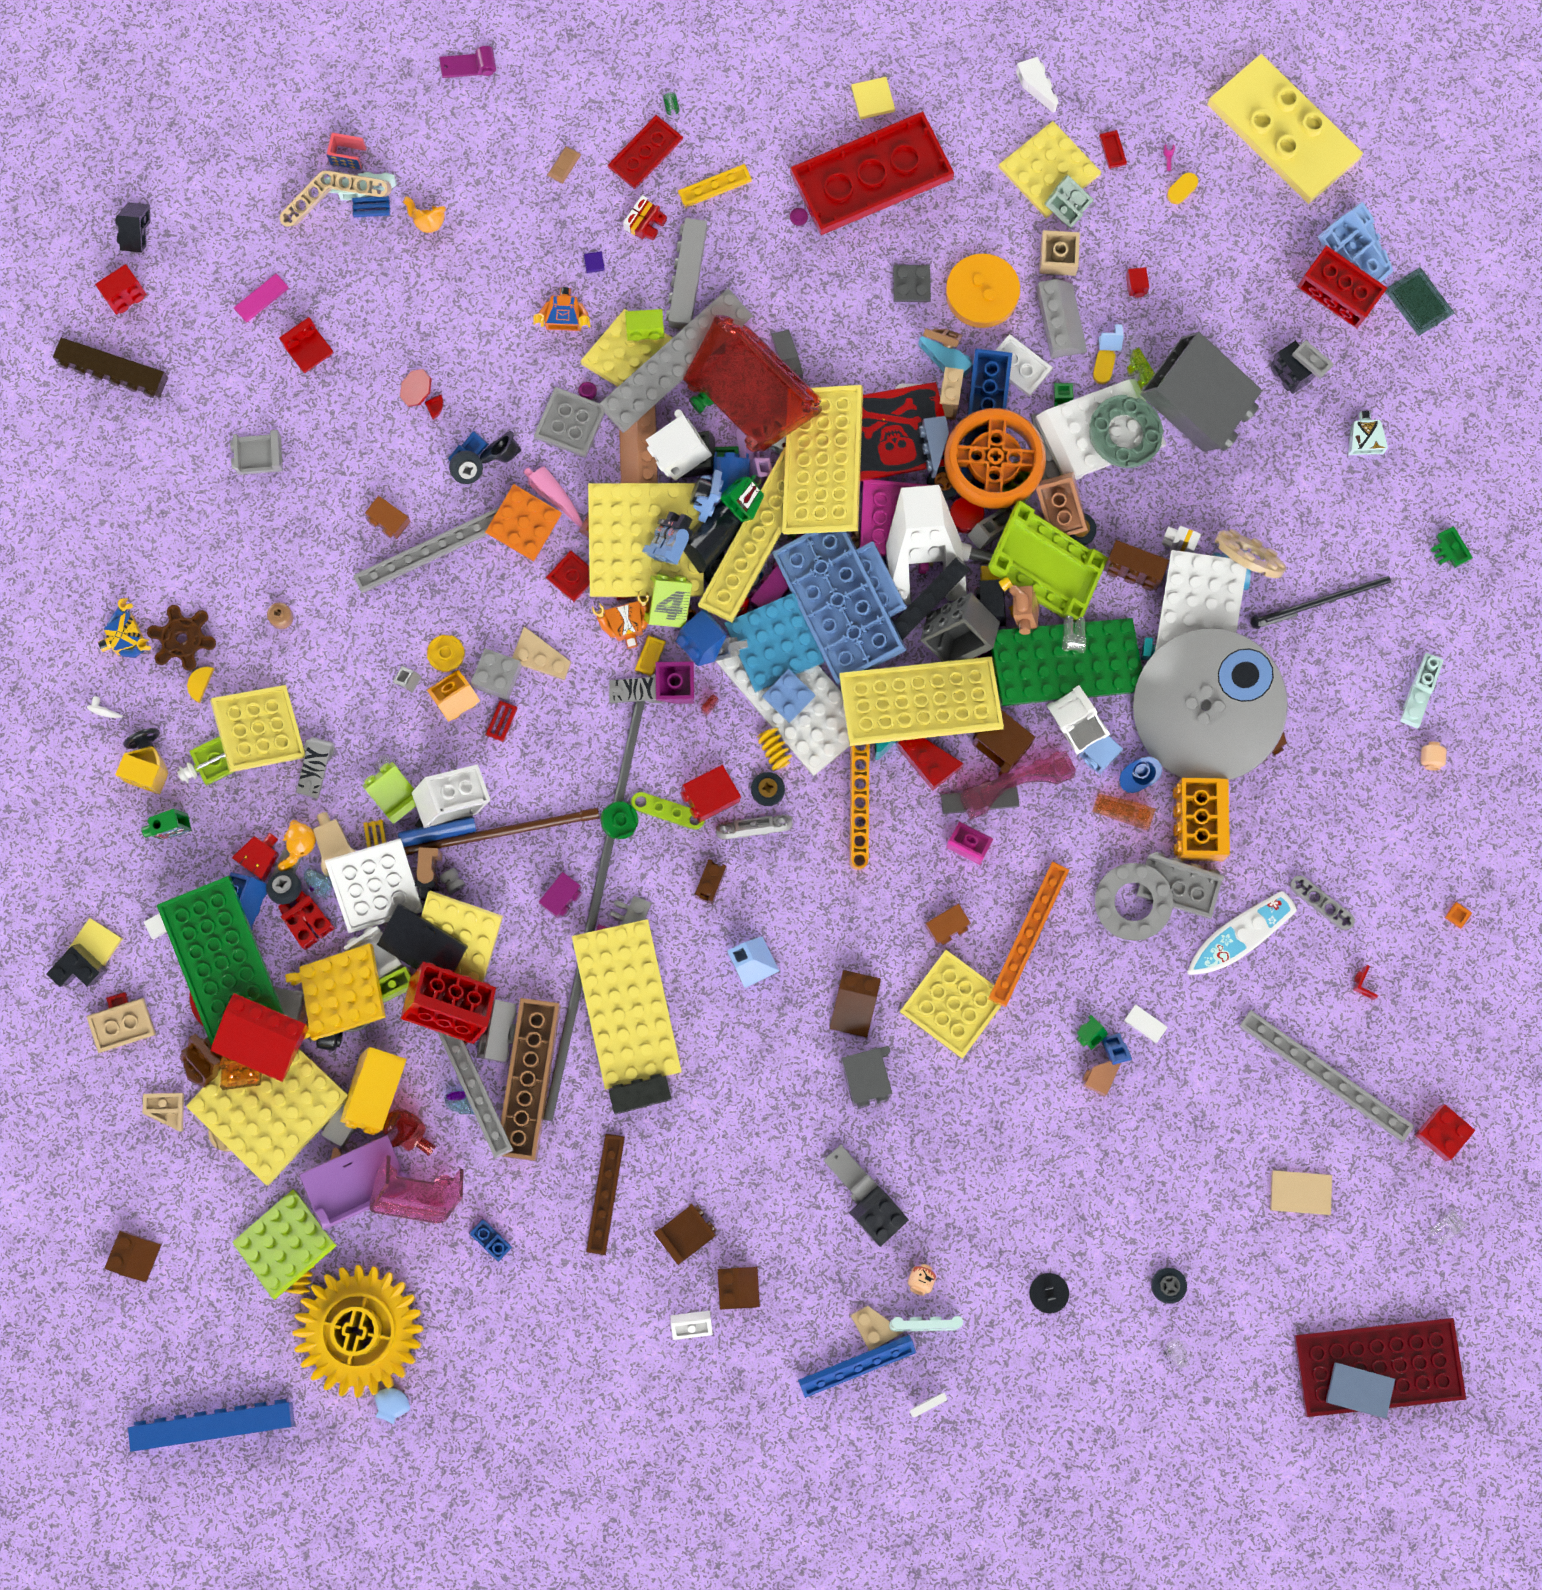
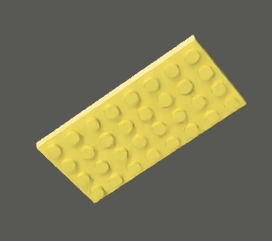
[782,385,863,534]
[839,657,1004,746]
[572,919,682,1089]

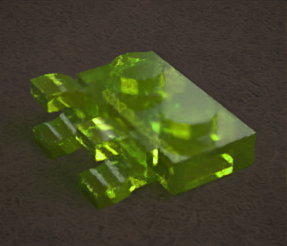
[1126,347,1155,389]

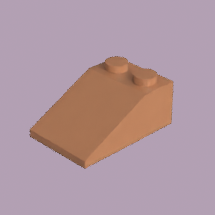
[1036,472,1088,536]

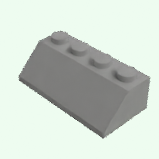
[1036,279,1087,359]

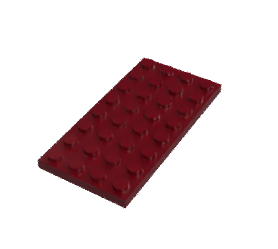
[1294,1318,1467,1417]

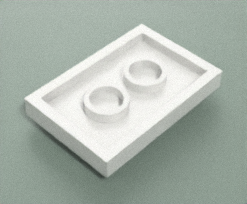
[995,334,1053,397]

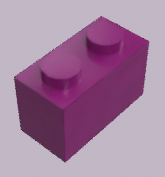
[539,872,582,918]

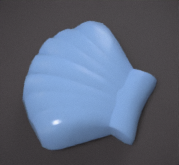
[374,1388,410,1424]

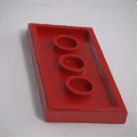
[608,115,683,189]

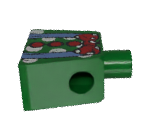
[141,808,192,840]

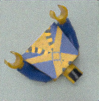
[98,598,151,658]

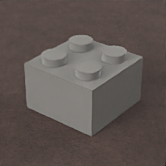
[471,648,522,701]

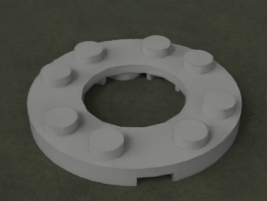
[1095,863,1173,941]

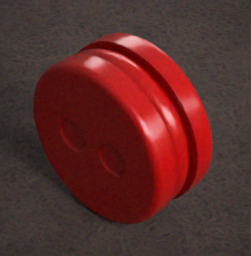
[950,497,985,534]

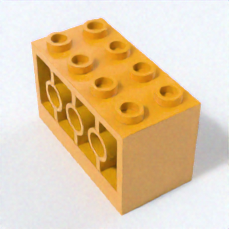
[1173,778,1230,861]

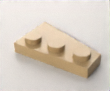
[512,626,571,680]

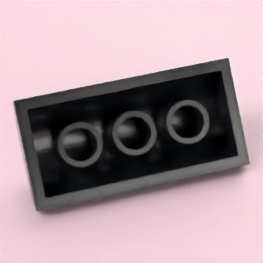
[684,501,743,574]

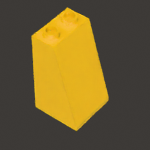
[340,1047,407,1135]

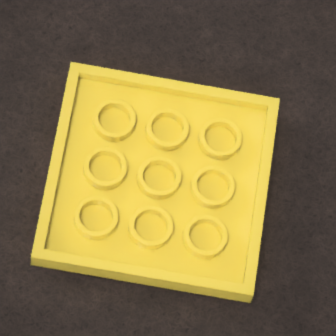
[998,121,1101,219]
[581,309,672,387]
[210,685,305,772]
[421,891,503,982]
[900,950,1001,1059]

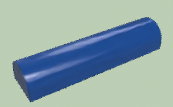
[397,816,476,847]

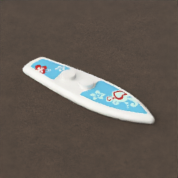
[1187,891,1297,975]

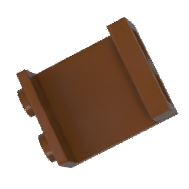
[654,1204,716,1265]

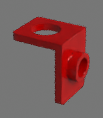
[1353,965,1379,1000]

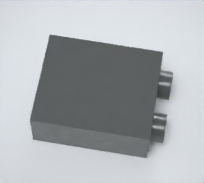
[1140,332,1263,452]

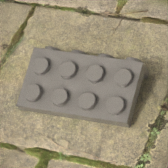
[1136,852,1224,919]

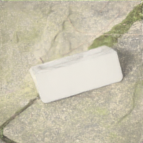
[670,1311,713,1340]

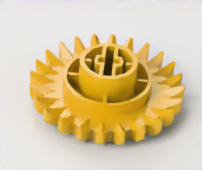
[292,1265,424,1398]

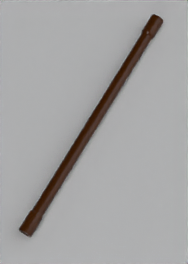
[404,807,600,856]

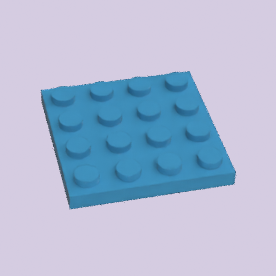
[724,593,825,693]

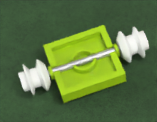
[177,736,236,786]

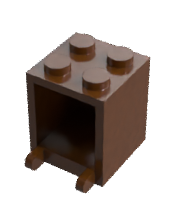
[973,710,1036,779]

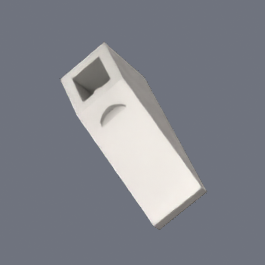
[1016,57,1058,112]

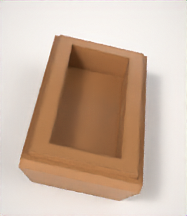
[547,146,581,184]

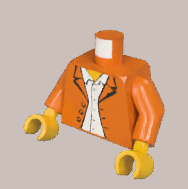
[592,592,650,649]

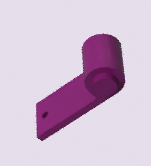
[439,46,496,78]

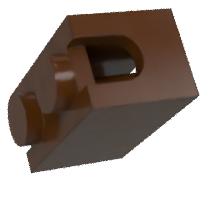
[694,859,727,905]

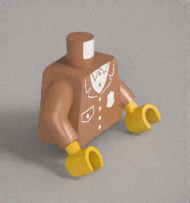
[999,577,1039,635]

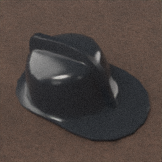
[480,431,521,464]

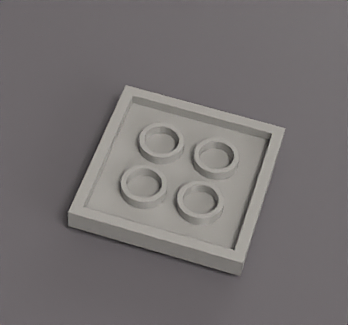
[534,387,605,458]

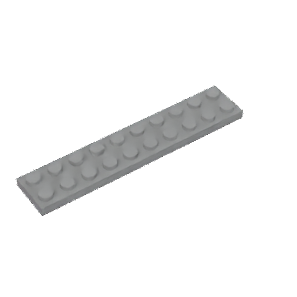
[598,288,753,433]

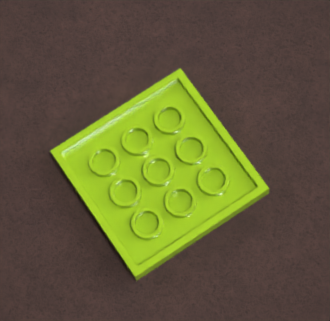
[232,1189,337,1300]

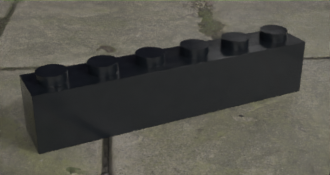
[893,556,971,640]

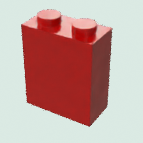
[680,764,741,823]

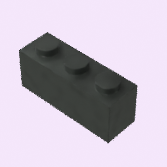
[609,1074,672,1115]

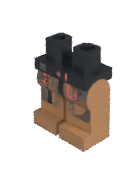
[415,848,443,901]

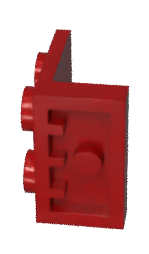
[279,317,334,373]

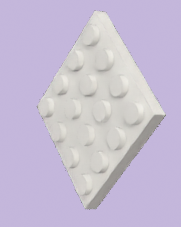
[325,838,423,933]

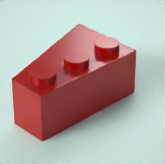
[897,738,964,791]

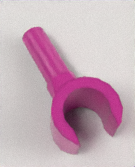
[1163,144,1175,171]

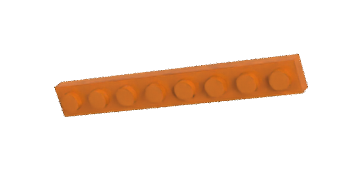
[988,861,1069,1007]

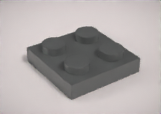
[893,265,931,302]

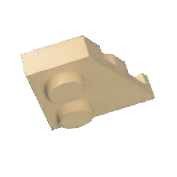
[142,1093,184,1132]
[850,1306,903,1351]

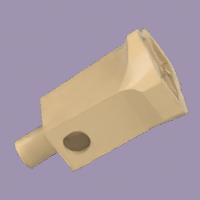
[313,812,355,877]

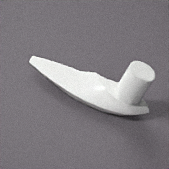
[87,696,123,718]

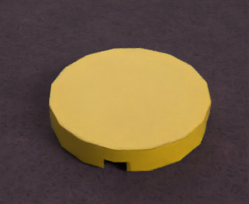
[427,635,465,672]

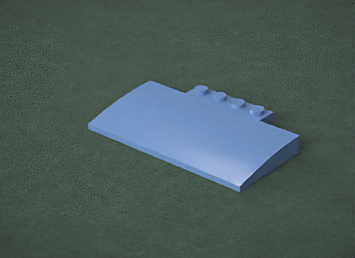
[772,531,907,685]

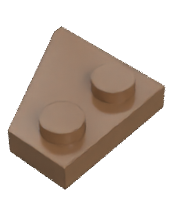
[923,328,963,349]

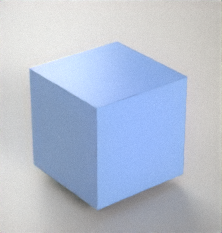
[1079,736,1123,774]

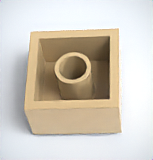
[1039,230,1080,276]

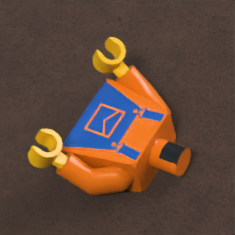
[533,287,591,331]

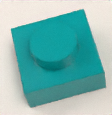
[1141,637,1156,661]

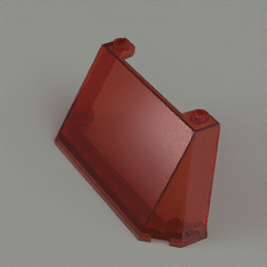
[683,315,822,452]

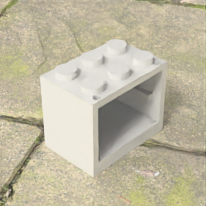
[412,764,490,828]

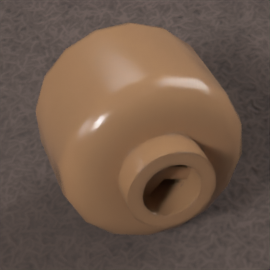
[267,602,294,629]

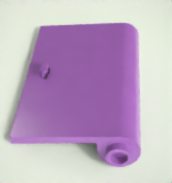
[299,1135,413,1230]

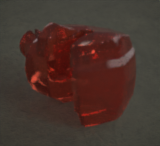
[382,1108,436,1156]

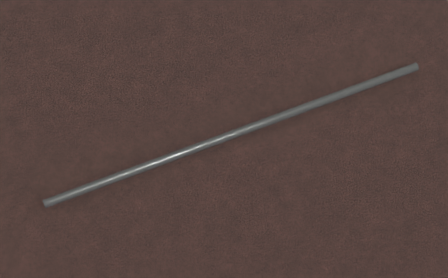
[543,701,645,1122]

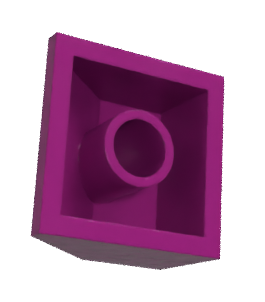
[655,662,694,704]

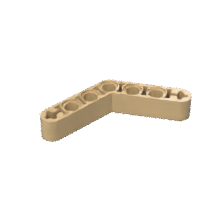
[280,170,392,227]

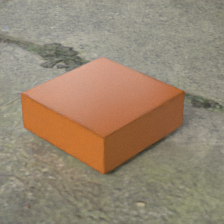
[1444,902,1472,929]

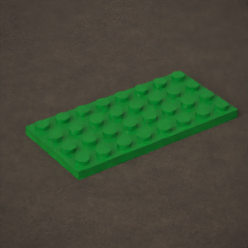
[991,618,1142,706]
[156,876,285,1046]

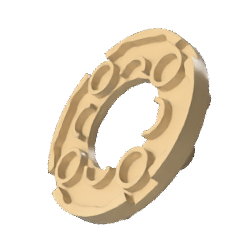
[1215,529,1286,578]

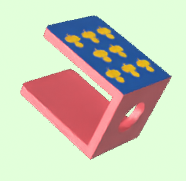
[326,133,366,170]

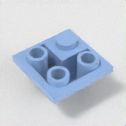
[727,937,779,988]

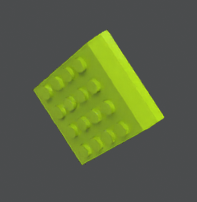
[988,501,1108,623]

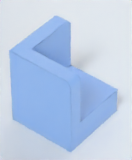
[1098,324,1124,351]

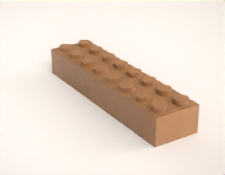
[501,998,561,1162]

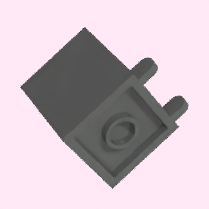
[841,1046,893,1109]

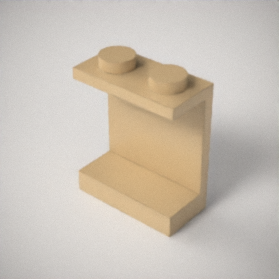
[940,367,964,420]

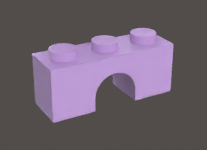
[735,423,772,484]

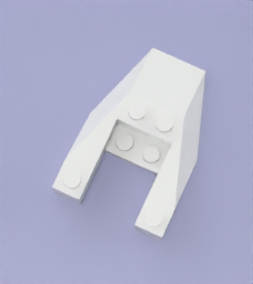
[886,485,967,605]

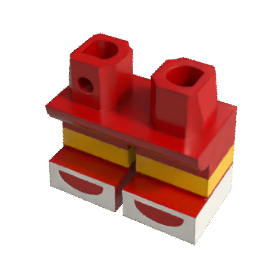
[623,195,667,241]

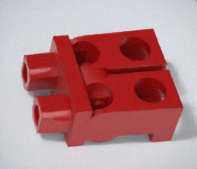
[278,890,336,951]

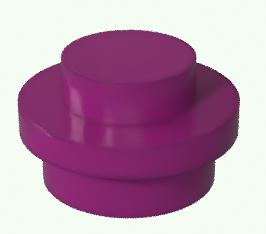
[790,208,808,226]
[578,382,597,400]

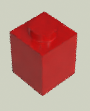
[1126,267,1150,298]

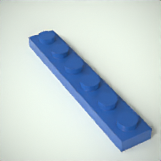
[798,1335,916,1398]

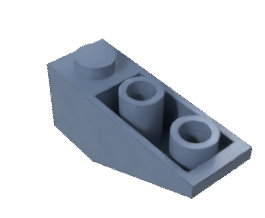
[919,416,949,478]

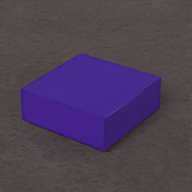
[584,251,605,273]

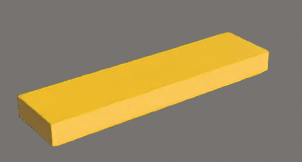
[678,164,752,208]

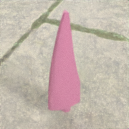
[523,466,583,528]

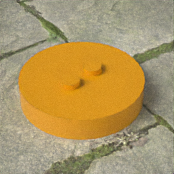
[946,254,1020,328]

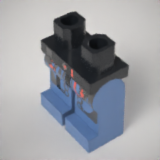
[642,512,694,565]

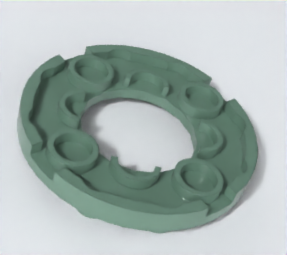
[1089,395,1163,468]

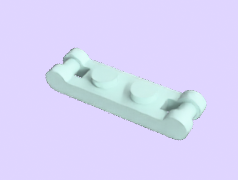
[889,1316,963,1332]

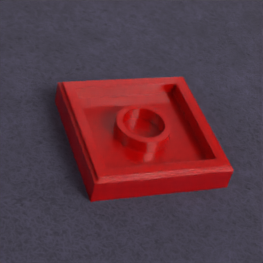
[546,550,590,602]

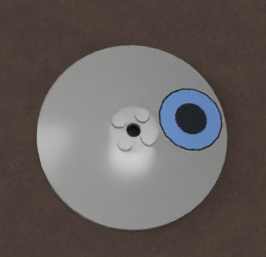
[1133,629,1288,780]

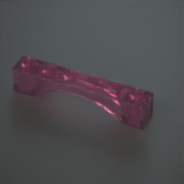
[960,751,1076,820]

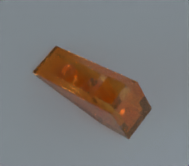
[1092,794,1156,831]

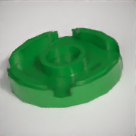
[600,801,639,840]

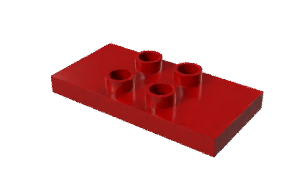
[790,111,954,236]

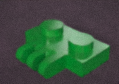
[1430,526,1473,568]

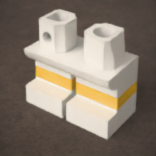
[1161,526,1201,553]

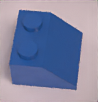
[676,609,727,666]

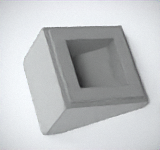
[393,666,422,693]

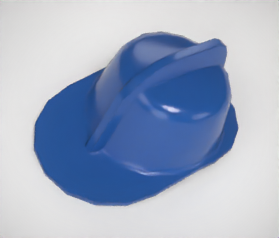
[1119,757,1162,793]

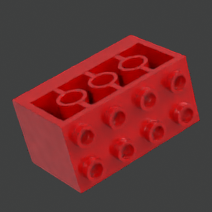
[1297,245,1387,329]
[400,962,496,1044]

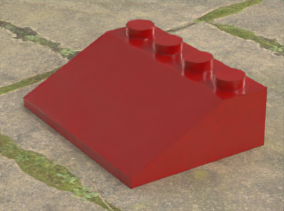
[210,993,309,1082]

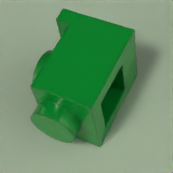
[1076,1015,1108,1050]

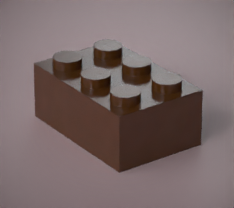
[1103,540,1169,591]

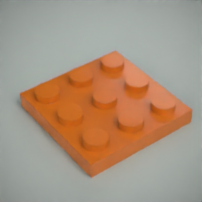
[485,484,562,562]

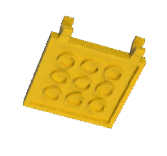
[285,943,386,1041]

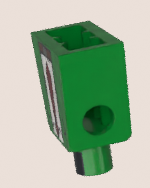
[720,475,764,522]

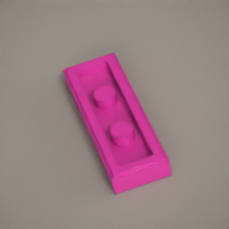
[234,274,289,323]

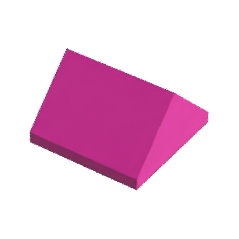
[946,821,993,865]

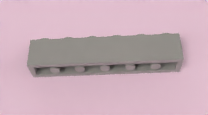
[666,218,707,329]

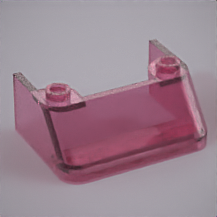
[369,1155,464,1223]

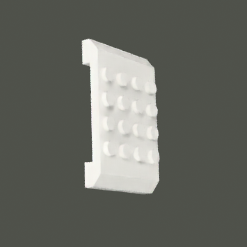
[1035,379,1166,480]

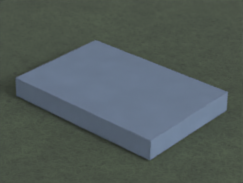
[1326,1363,1395,1419]

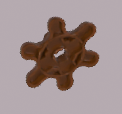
[147,605,216,671]

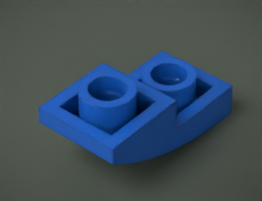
[469,1218,512,1262]

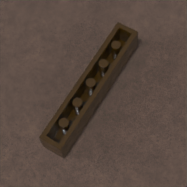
[53,337,168,398]

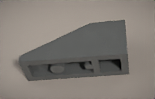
[771,329,803,385]

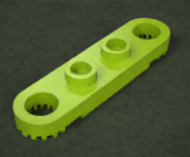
[631,792,705,830]

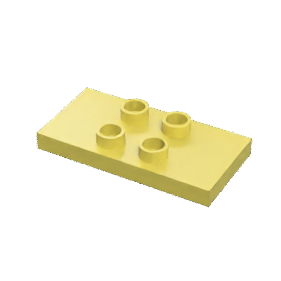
[1207,54,1363,204]

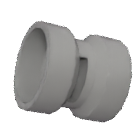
[439,868,466,894]

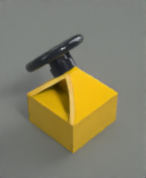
[115,728,169,795]

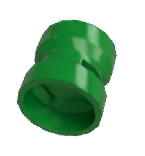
[689,388,715,414]

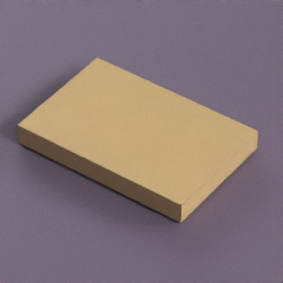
[86,998,156,1053]
[1270,1170,1332,1215]

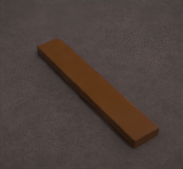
[586,1134,625,1255]

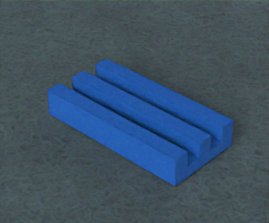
[352,196,390,218]

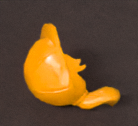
[403,196,446,233]
[278,820,316,871]

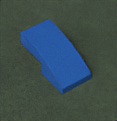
[448,431,489,461]
[1101,1033,1132,1065]

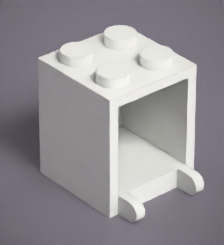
[646,409,712,481]

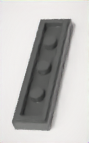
[941,787,1020,814]

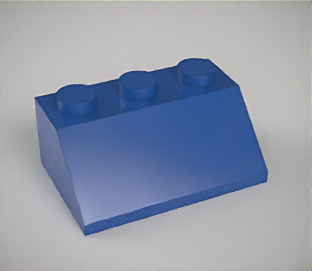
[229,872,267,930]

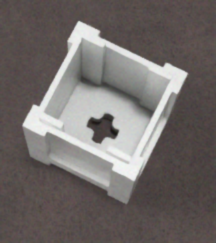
[1046,686,1110,755]

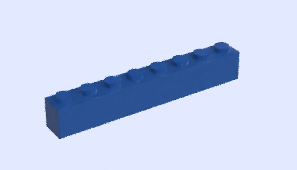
[128,1399,295,1452]

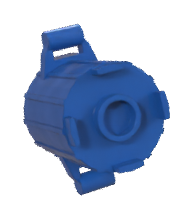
[713,452,761,493]

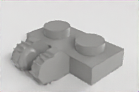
[609,896,652,925]

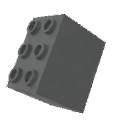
[920,593,1000,662]

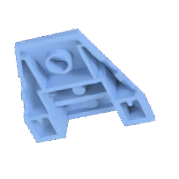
[1318,202,1393,282]

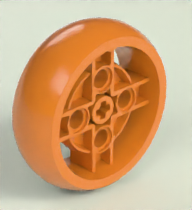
[944,408,1046,509]

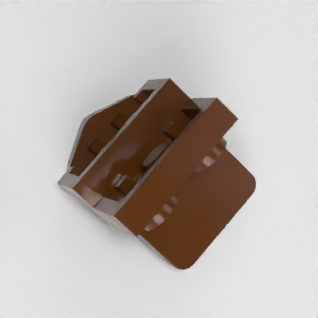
[180,1033,230,1088]

